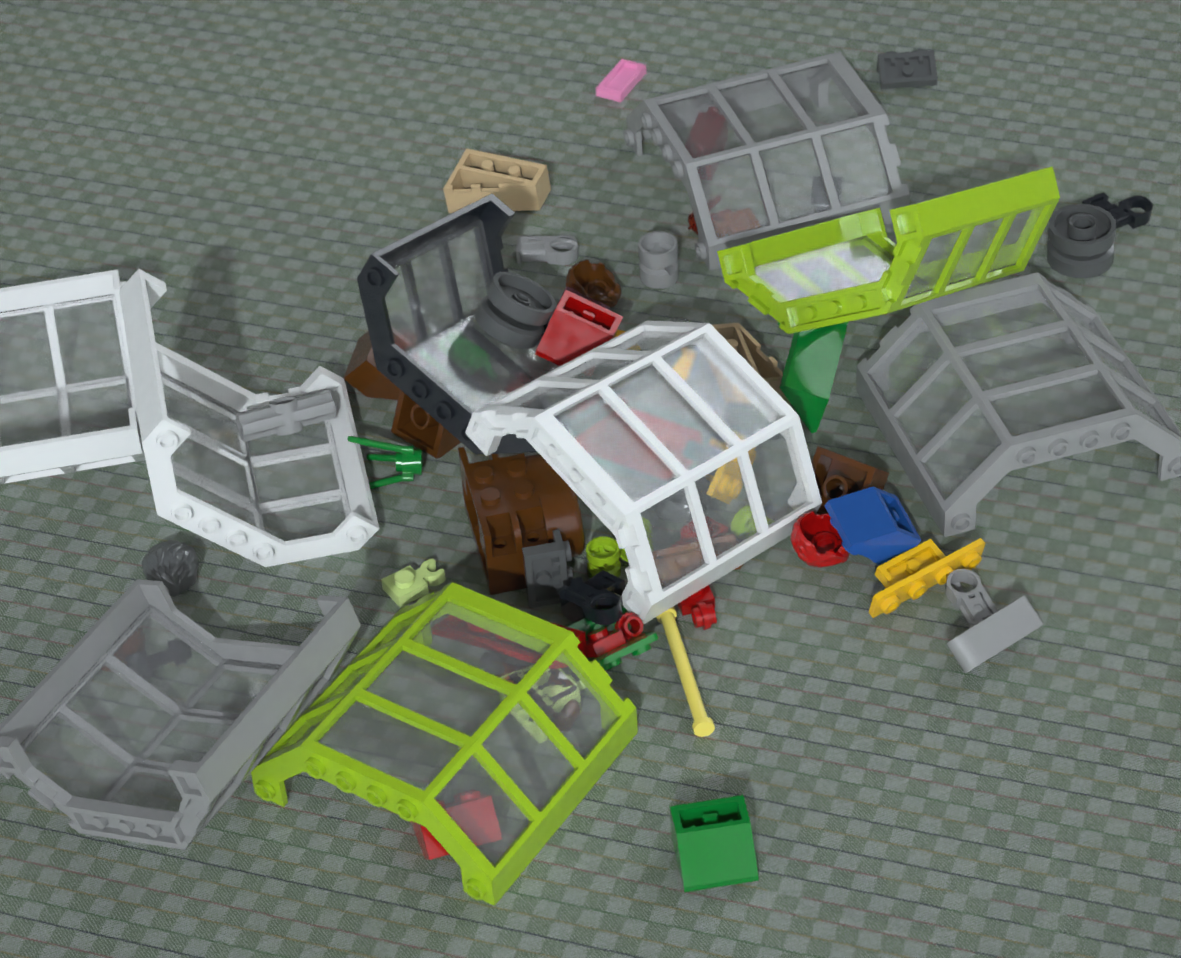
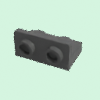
[876,49,938,89]
[522,529,574,608]

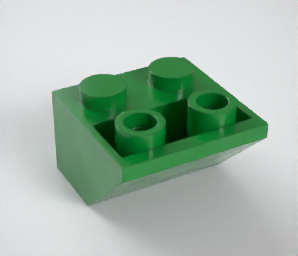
[670,795,759,892]

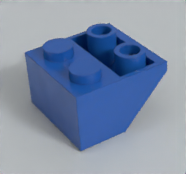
[824,486,922,565]

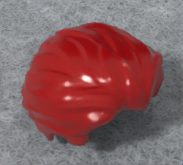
[791,511,850,568]

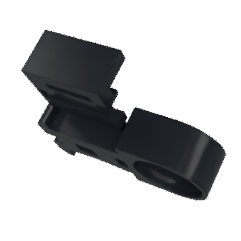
[1082,192,1153,229]
[558,570,625,625]

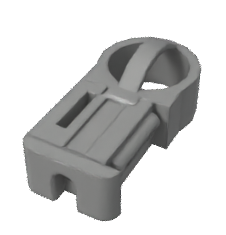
[516,235,579,265]
[945,569,998,628]

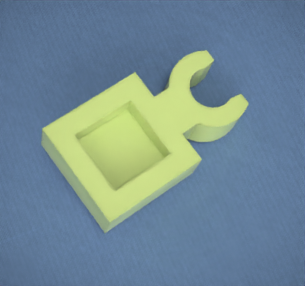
[381,559,446,608]

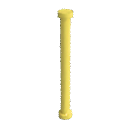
[656,606,715,737]

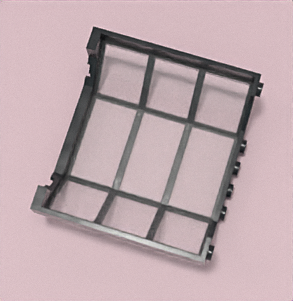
[357,194,682,455]

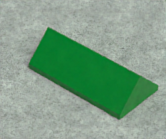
[779,322,848,433]

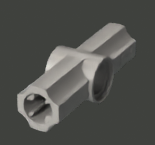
[235,390,336,442]

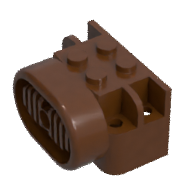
[458,447,585,595]

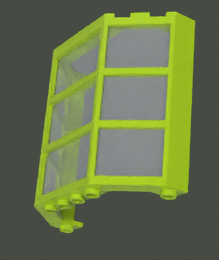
[717,166,1060,334]
[251,582,638,906]

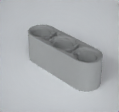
[946,595,1044,673]

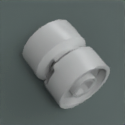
[638,231,679,289]

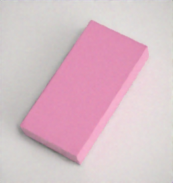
[596,59,646,102]

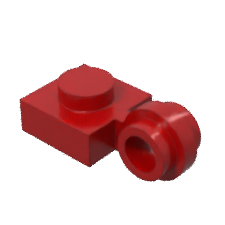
[677,585,717,630]
[586,612,643,658]

